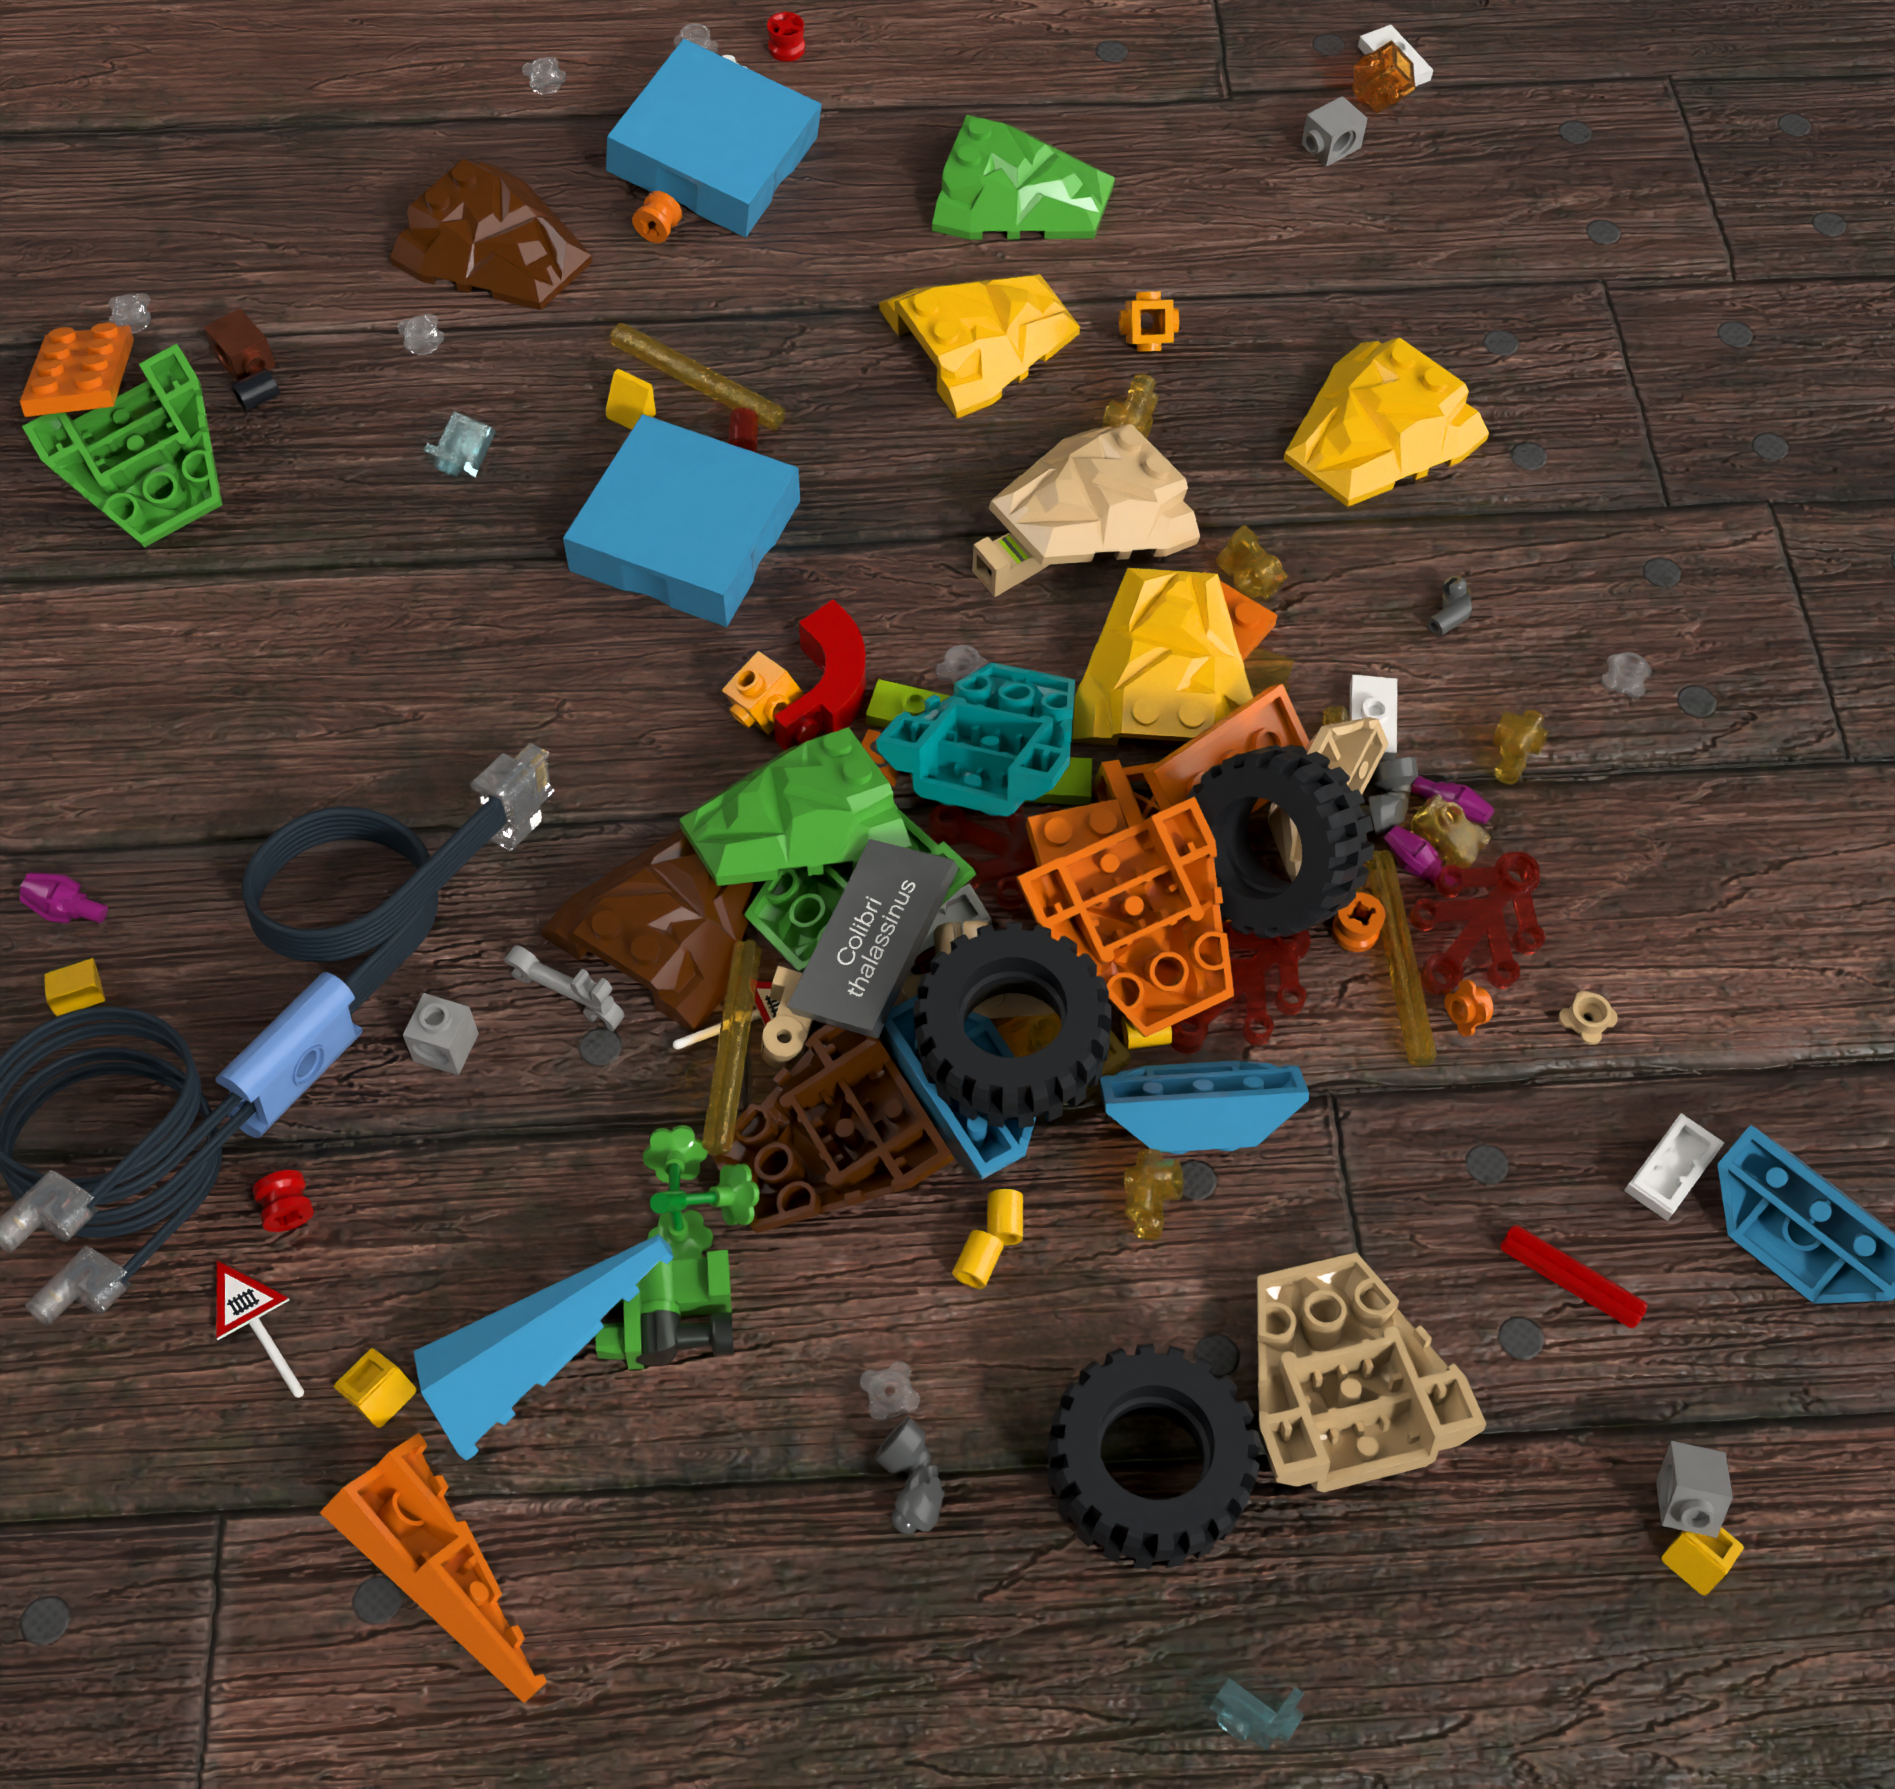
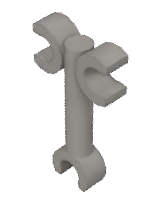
[504,945,625,1032]

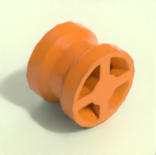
[632,191,682,243]
[1331,892,1386,952]

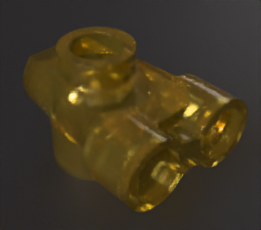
[1103,373,1159,438]
[1215,525,1288,599]
[1493,710,1549,784]
[1411,794,1491,874]
[1124,1149,1184,1241]

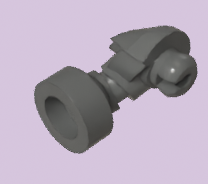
[1360,757,1419,837]
[874,1416,944,1535]

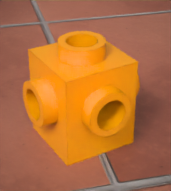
[1119,291,1179,351]
[721,651,805,735]

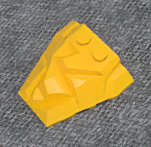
[879,274,1080,419]
[1283,338,1489,507]
[1072,568,1253,746]

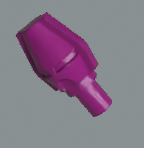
[1411,776,1494,824]
[1384,825,1458,894]
[19,872,108,923]

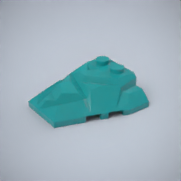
[876,662,1075,817]

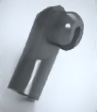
[1427,576,1472,637]

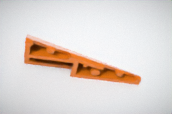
[319,1432,547,1703]

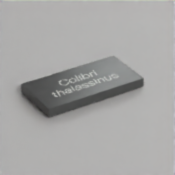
[787,839,959,1039]

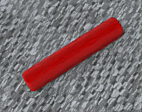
[1500,1225,1648,1328]

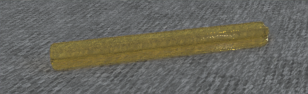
[610,323,785,430]
[1366,850,1437,1067]
[702,939,762,1156]

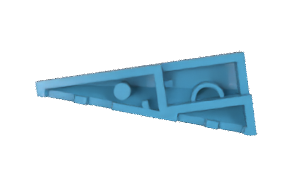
[414,1234,674,1461]

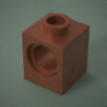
[204,308,276,382]

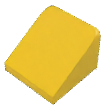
[606,368,656,430]
[44,958,106,1017]
[333,1348,416,1428]
[1661,1527,1744,1595]

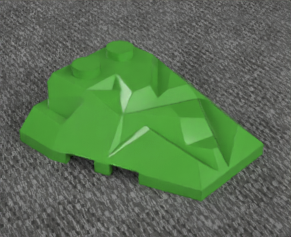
[932,115,1115,240]
[22,344,222,548]
[679,727,912,886]
[744,803,976,973]

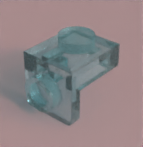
[423,411,496,477]
[1210,1678,1305,1750]

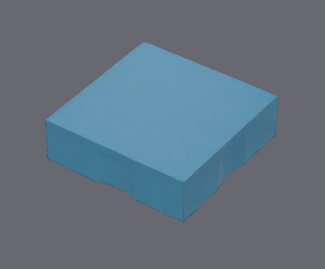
[606,38,822,238]
[563,414,800,627]

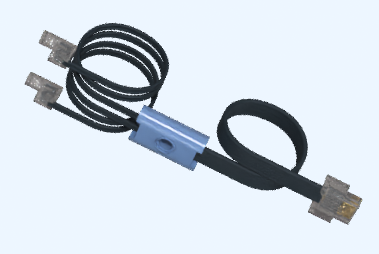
[0,743,554,1326]

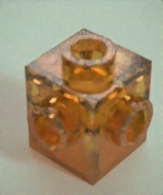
[1352,40,1416,113]

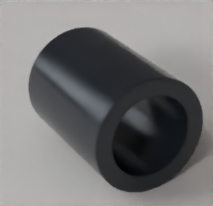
[231,368,280,411]

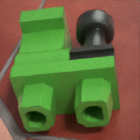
[595,1250,734,1370]

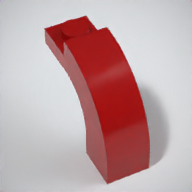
[774,599,866,751]

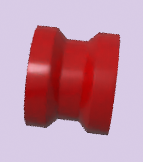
[767,12,805,62]
[252,1170,314,1232]

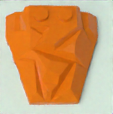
[1016,796,1234,1038]

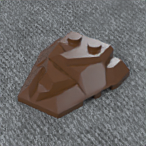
[390,159,592,310]
[541,829,766,1033]
[709,1024,955,1233]

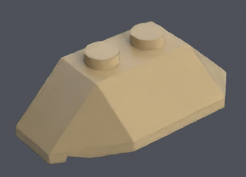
[1267,717,1389,882]

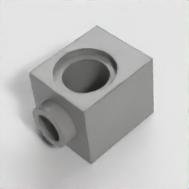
[1301,96,1368,167]
[403,993,479,1076]
[1656,1441,1733,1538]

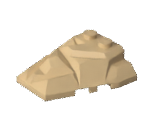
[989,424,1200,565]
[1257,1252,1486,1492]

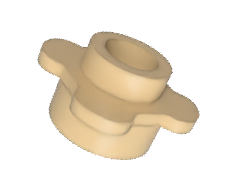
[1558,991,1618,1045]

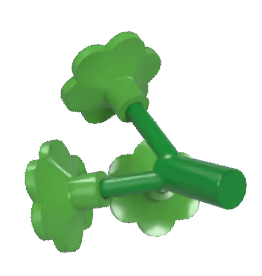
[643,1125,759,1260]

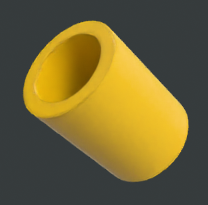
[1121,1016,1172,1050]
[987,1189,1023,1246]
[952,1230,1004,1289]

